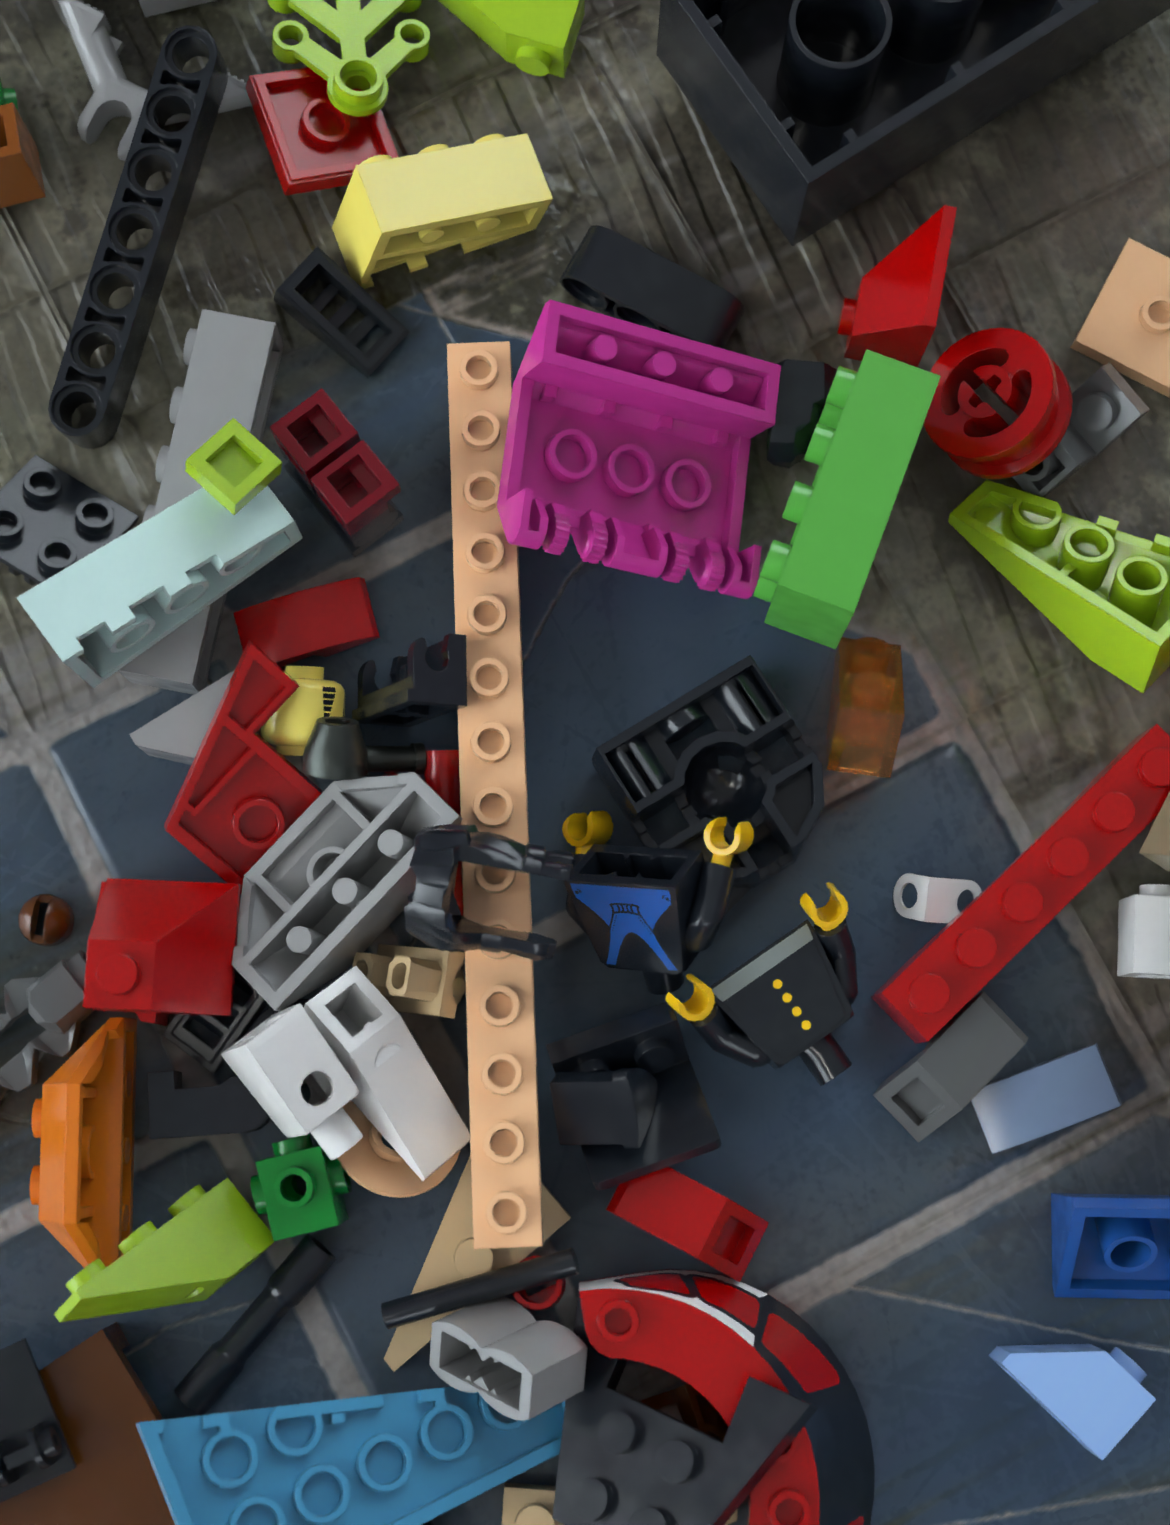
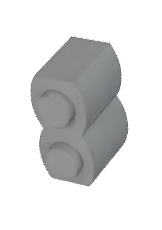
[429,1296,587,1421]

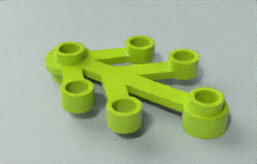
[267,0,431,117]

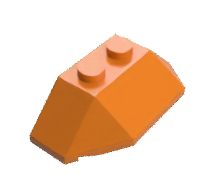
[29,1017,137,1268]

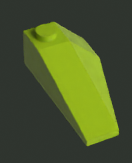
[948,480,1170,694]

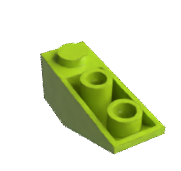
[54,1177,275,1322]

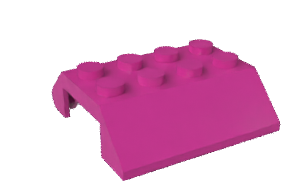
[497,299,781,599]

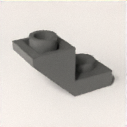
[1013,363,1150,497]
[873,991,1029,1143]

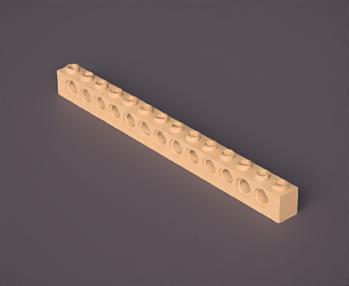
[447,341,544,1249]

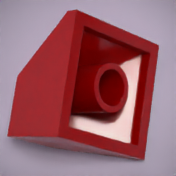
[837,205,957,367]
[83,878,241,1016]

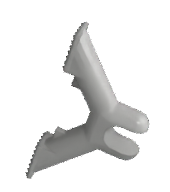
[57,0,252,161]

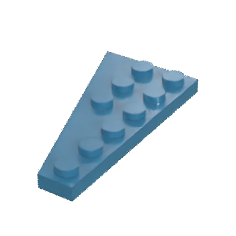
[135,1387,566,1525]

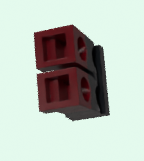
[269,388,404,557]

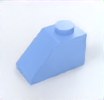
[988,1344,1156,1461]

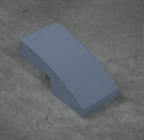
[971,1043,1122,1154]

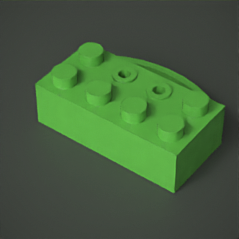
[753,349,941,650]

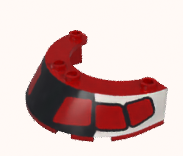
[579,1269,875,1525]

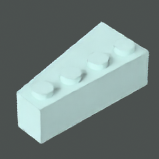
[16,485,303,688]

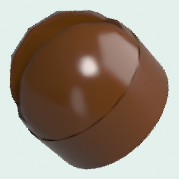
[18,894,74,947]

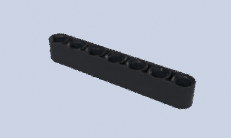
[48,25,228,449]

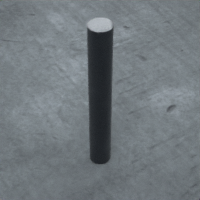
[381,1247,580,1329]

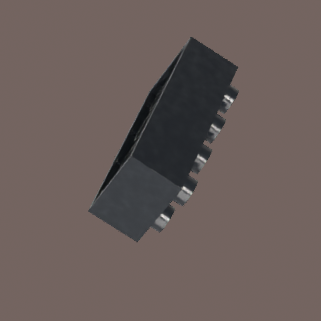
[656,0,1170,247]

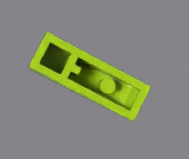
[438,0,585,78]

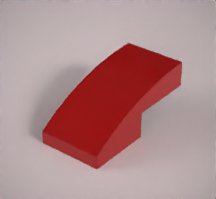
[233,577,380,667]

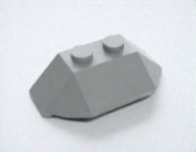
[232,772,463,1012]

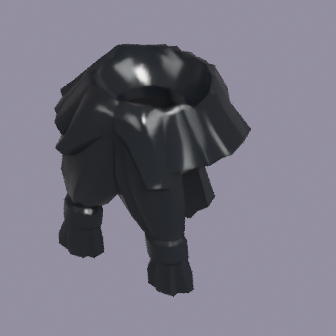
[403,824,575,961]

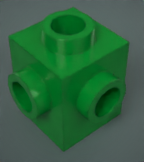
[251,1134,352,1242]

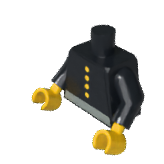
[665,882,858,1086]

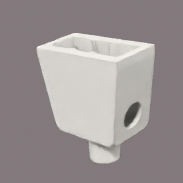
[221,1003,363,1160]

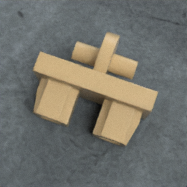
[352,944,466,1019]

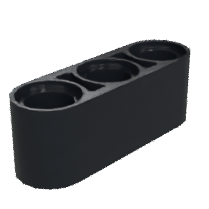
[559,225,745,349]

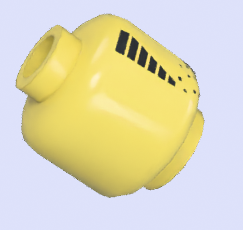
[261,666,345,756]

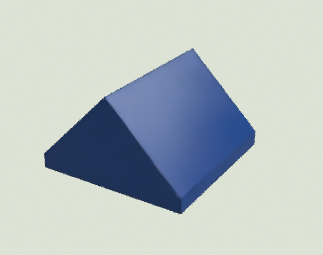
[1051,1193,1170,1299]

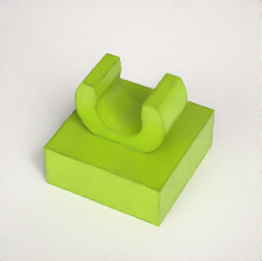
[185,418,282,515]

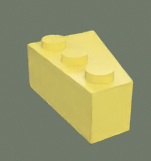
[332,133,553,289]

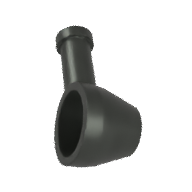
[302,717,426,780]

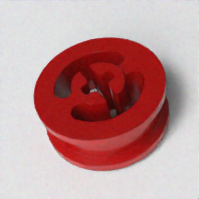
[924,328,1072,479]

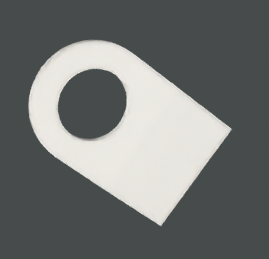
[893,873,982,924]

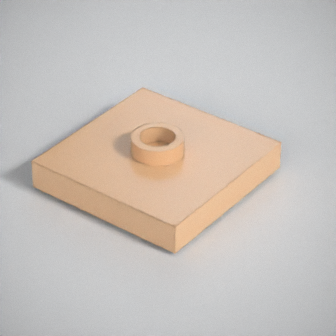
[1071,238,1170,398]

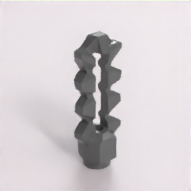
[0,950,95,1109]

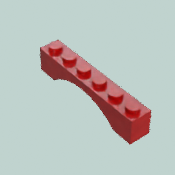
[871,724,1170,1043]

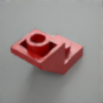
[606,1167,769,1282]

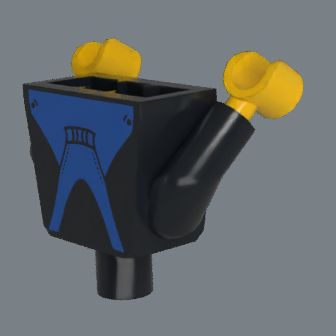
[562,810,754,995]

